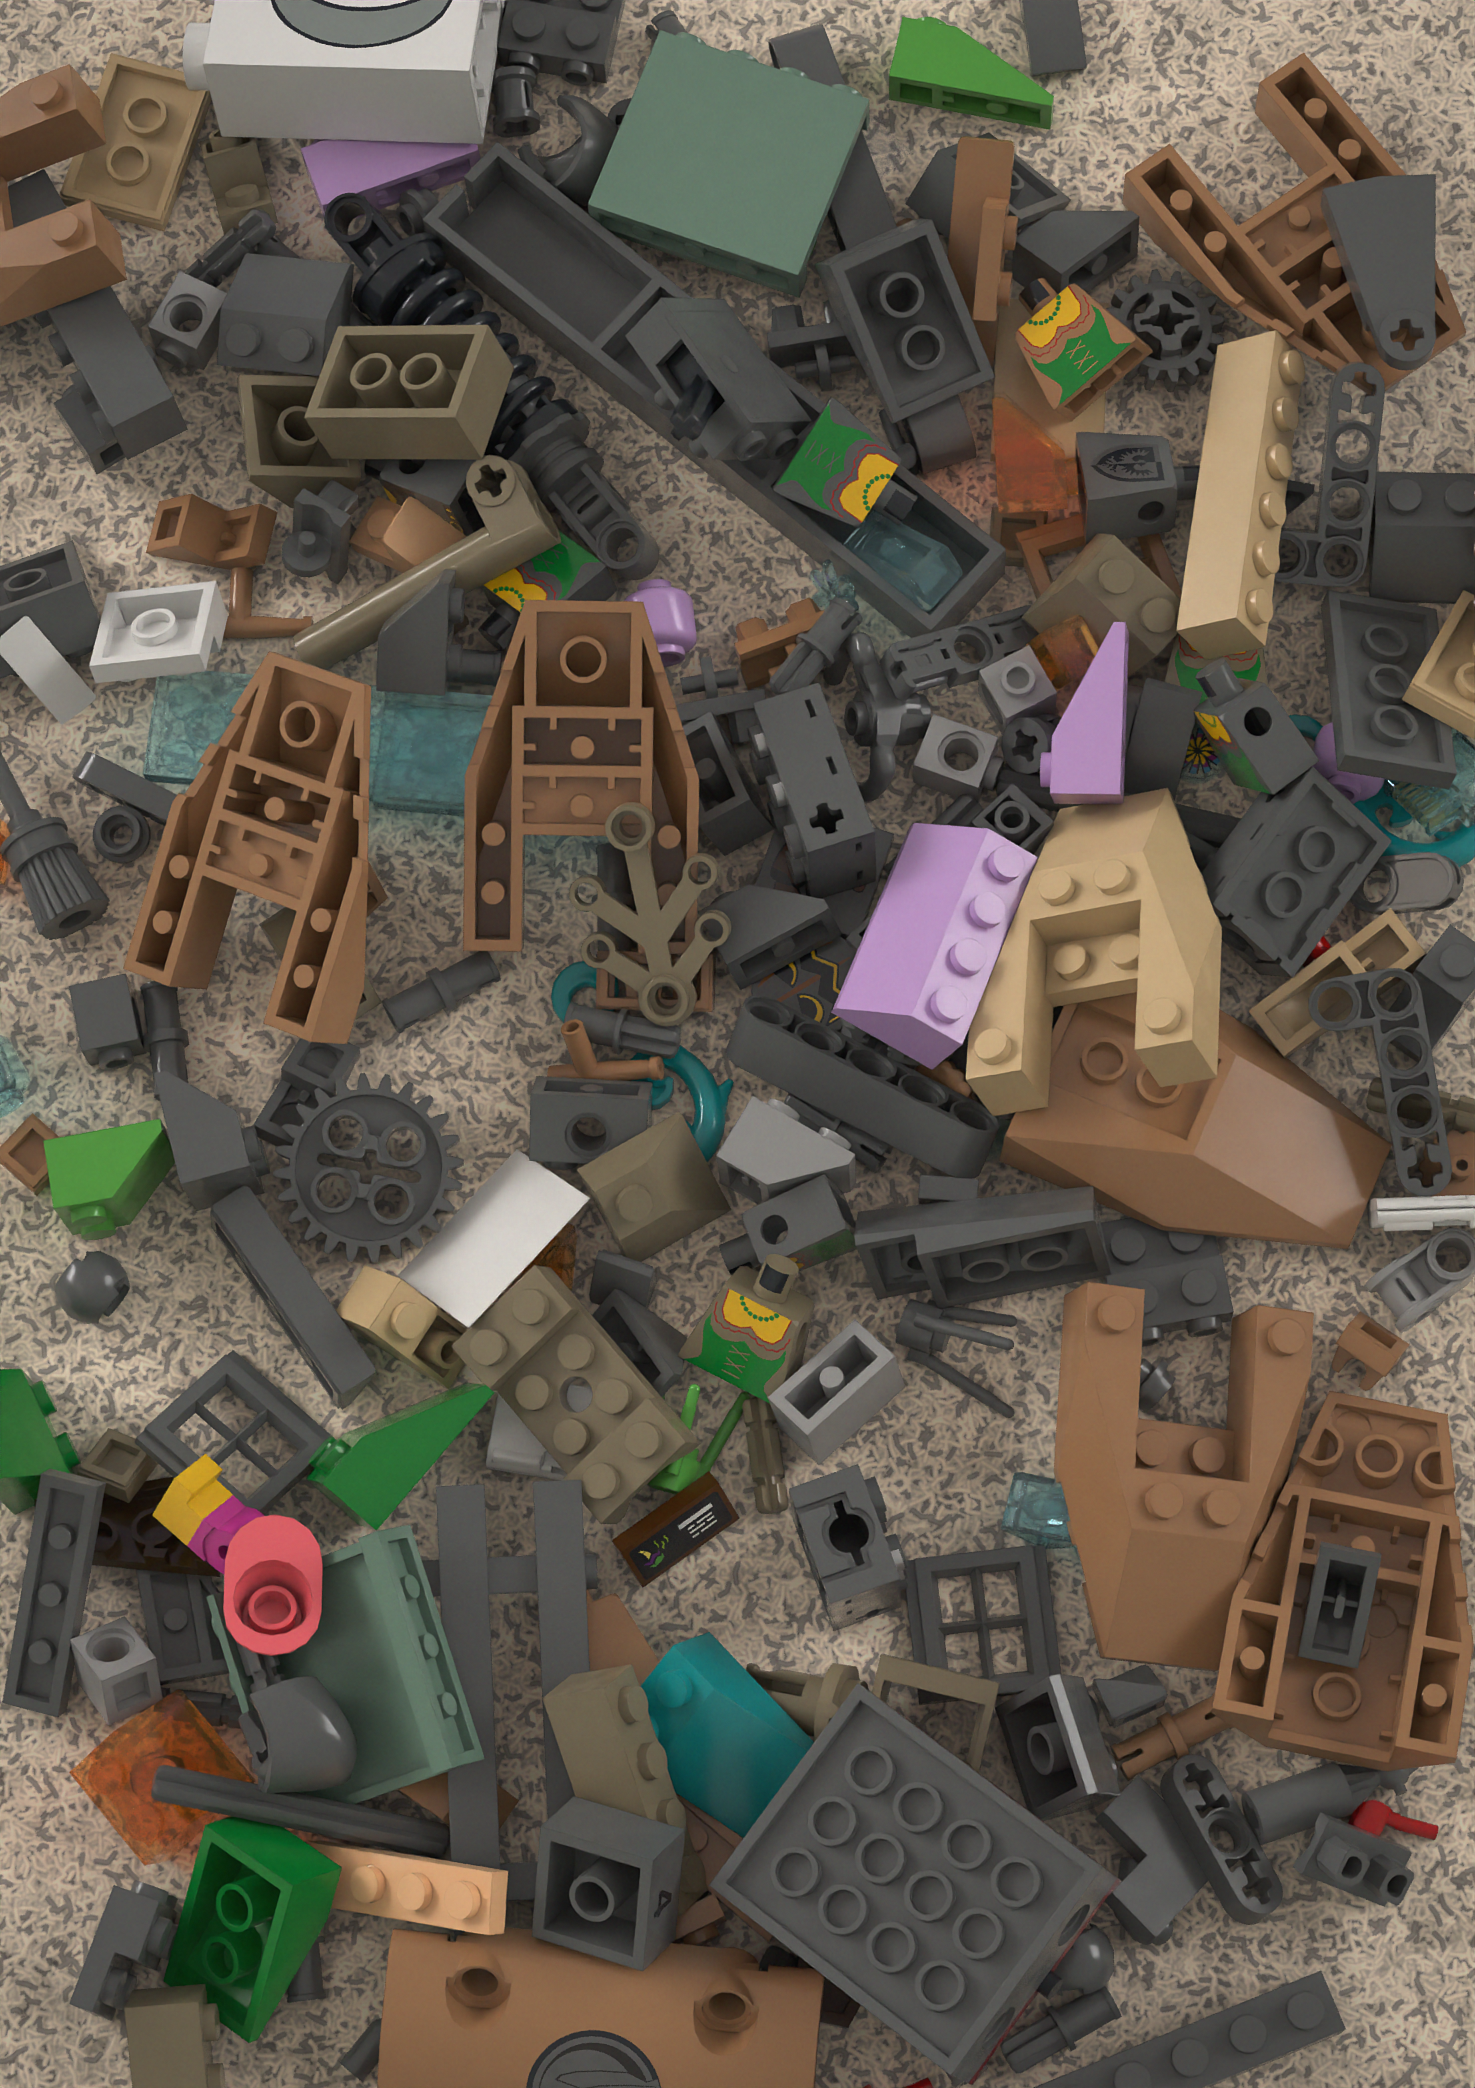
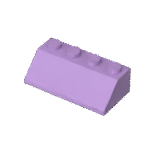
[831,823,1038,1070]

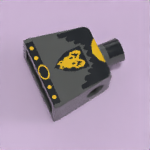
[364,459,495,536]

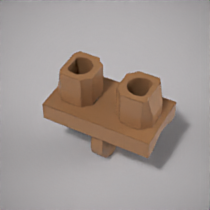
[734,598,826,690]

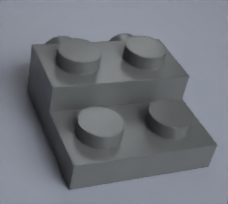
[497,0,626,86]
[1101,1217,1234,1347]
[69,1880,178,2021]

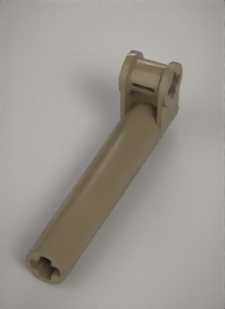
[293,455,561,670]

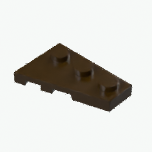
[34,1476,221,1577]

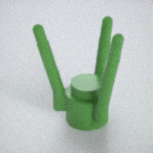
[647,1384,750,1495]

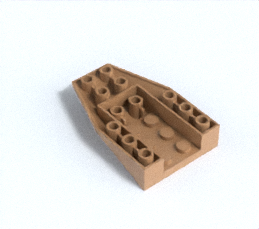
[999,992,1392,1249]

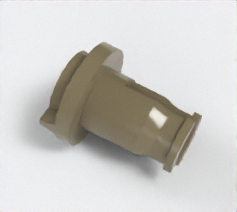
[746,1663,869,1742]

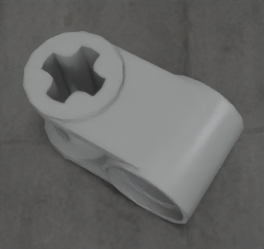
[1365,1228,1475,1333]

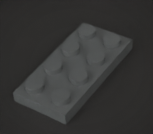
[1321,590,1457,790]

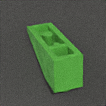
[889,17,1054,130]

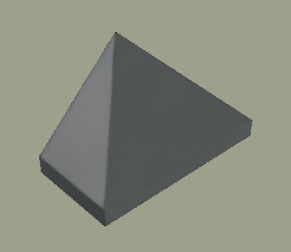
[592,1289,688,1397]

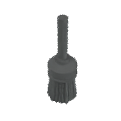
[0,751,110,940]

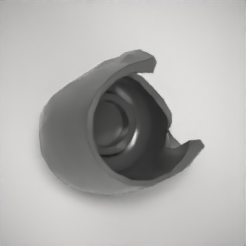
[518,95,619,207]
[238,1676,357,1793]

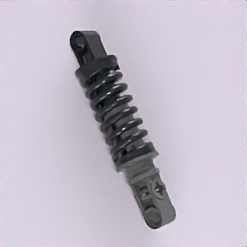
[324,193,659,580]

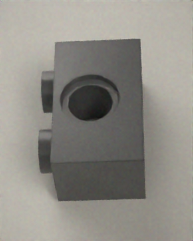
[529,1076,653,1170]

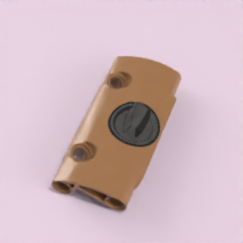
[377,1927,825,2088]

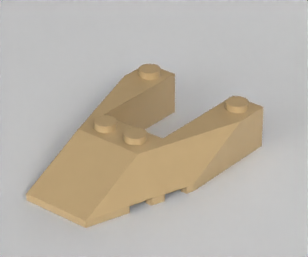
[966,788,1222,1116]

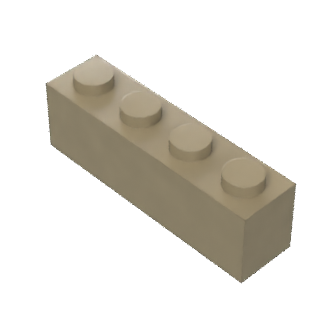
[542,1664,708,1916]

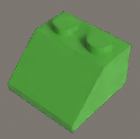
[43,1119,175,1240]

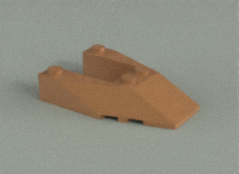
[1122,52,1466,394]
[0,64,127,327]
[463,600,699,954]
[123,651,371,1044]
[1054,1282,1314,1672]

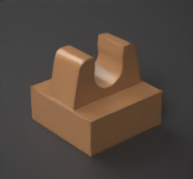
[1331,1311,1410,1391]

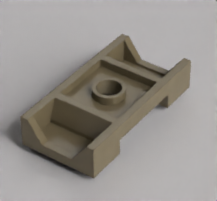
[451,1265,701,1524]

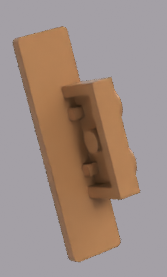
[947,136,1018,365]

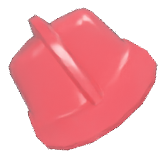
[223,1514,323,1656]

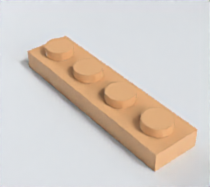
[305,1840,508,1935]

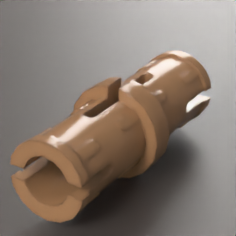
[1110,1693,1234,1781]

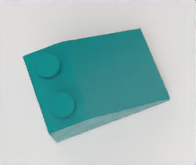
[641,1632,814,1838]

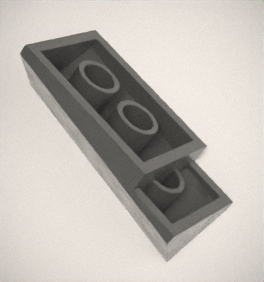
[854,1186,1111,1308]

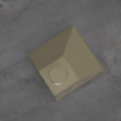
[577,1111,731,1262]

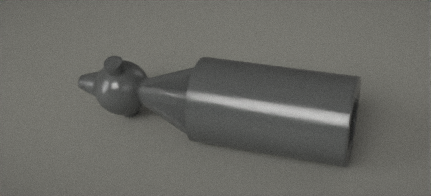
[1241,1762,1419,1845]

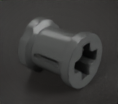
[491,66,541,138]

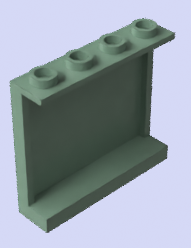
[588,30,870,298]
[206,1525,485,1828]

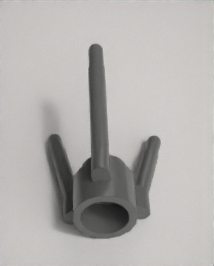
[895,1299,1017,1418]

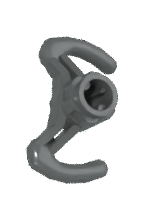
[823,632,931,804]

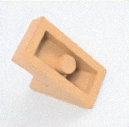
[349,496,467,573]

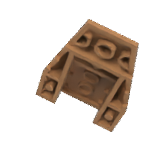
[1211,1391,1474,1771]

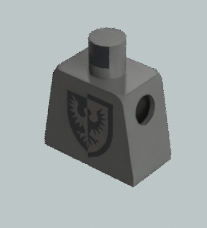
[1074,432,1200,544]

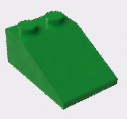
[0,1369,81,1515]
[305,1382,495,1531]
[163,1816,342,2043]

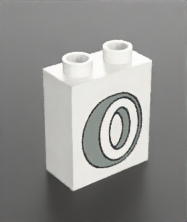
[183,0,505,144]

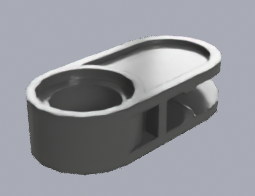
[1349,852,1464,915]

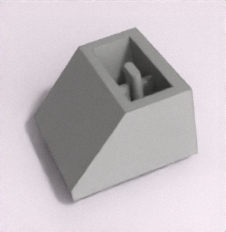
[716,1096,856,1205]

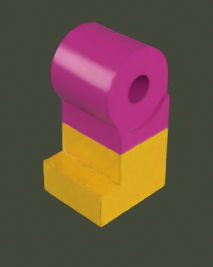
[152,1453,265,1574]

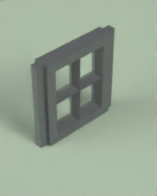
[135,1350,332,1514]
[905,1544,1061,1705]

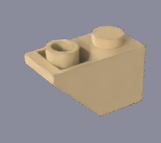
[336,1265,467,1389]

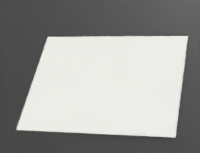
[398,1149,591,1328]

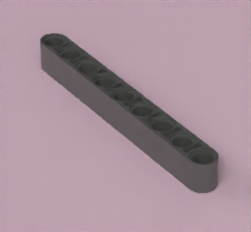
[768,23,977,475]

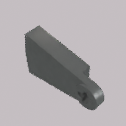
[1320,174,1436,370]

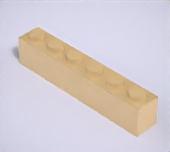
[1176,330,1305,660]

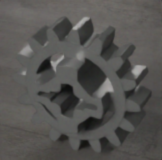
[1106,269,1225,392]

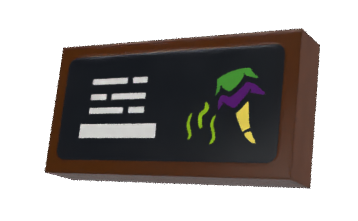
[611,1471,740,1587]

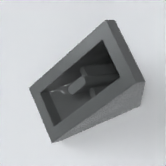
[1298,1541,1382,1669]

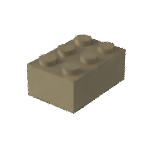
[304,325,514,460]

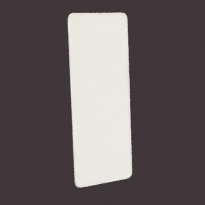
[0,616,96,725]

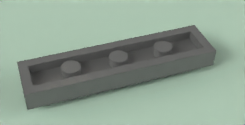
[2,1469,106,1717]

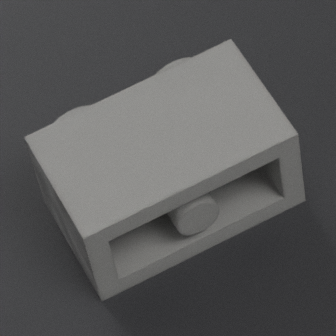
[768,1319,905,1465]

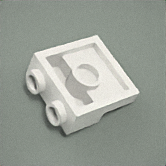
[89,581,228,683]

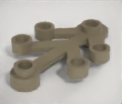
[569,802,732,1026]

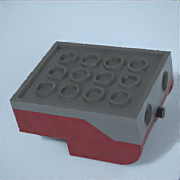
[709,1683,1122,2085]

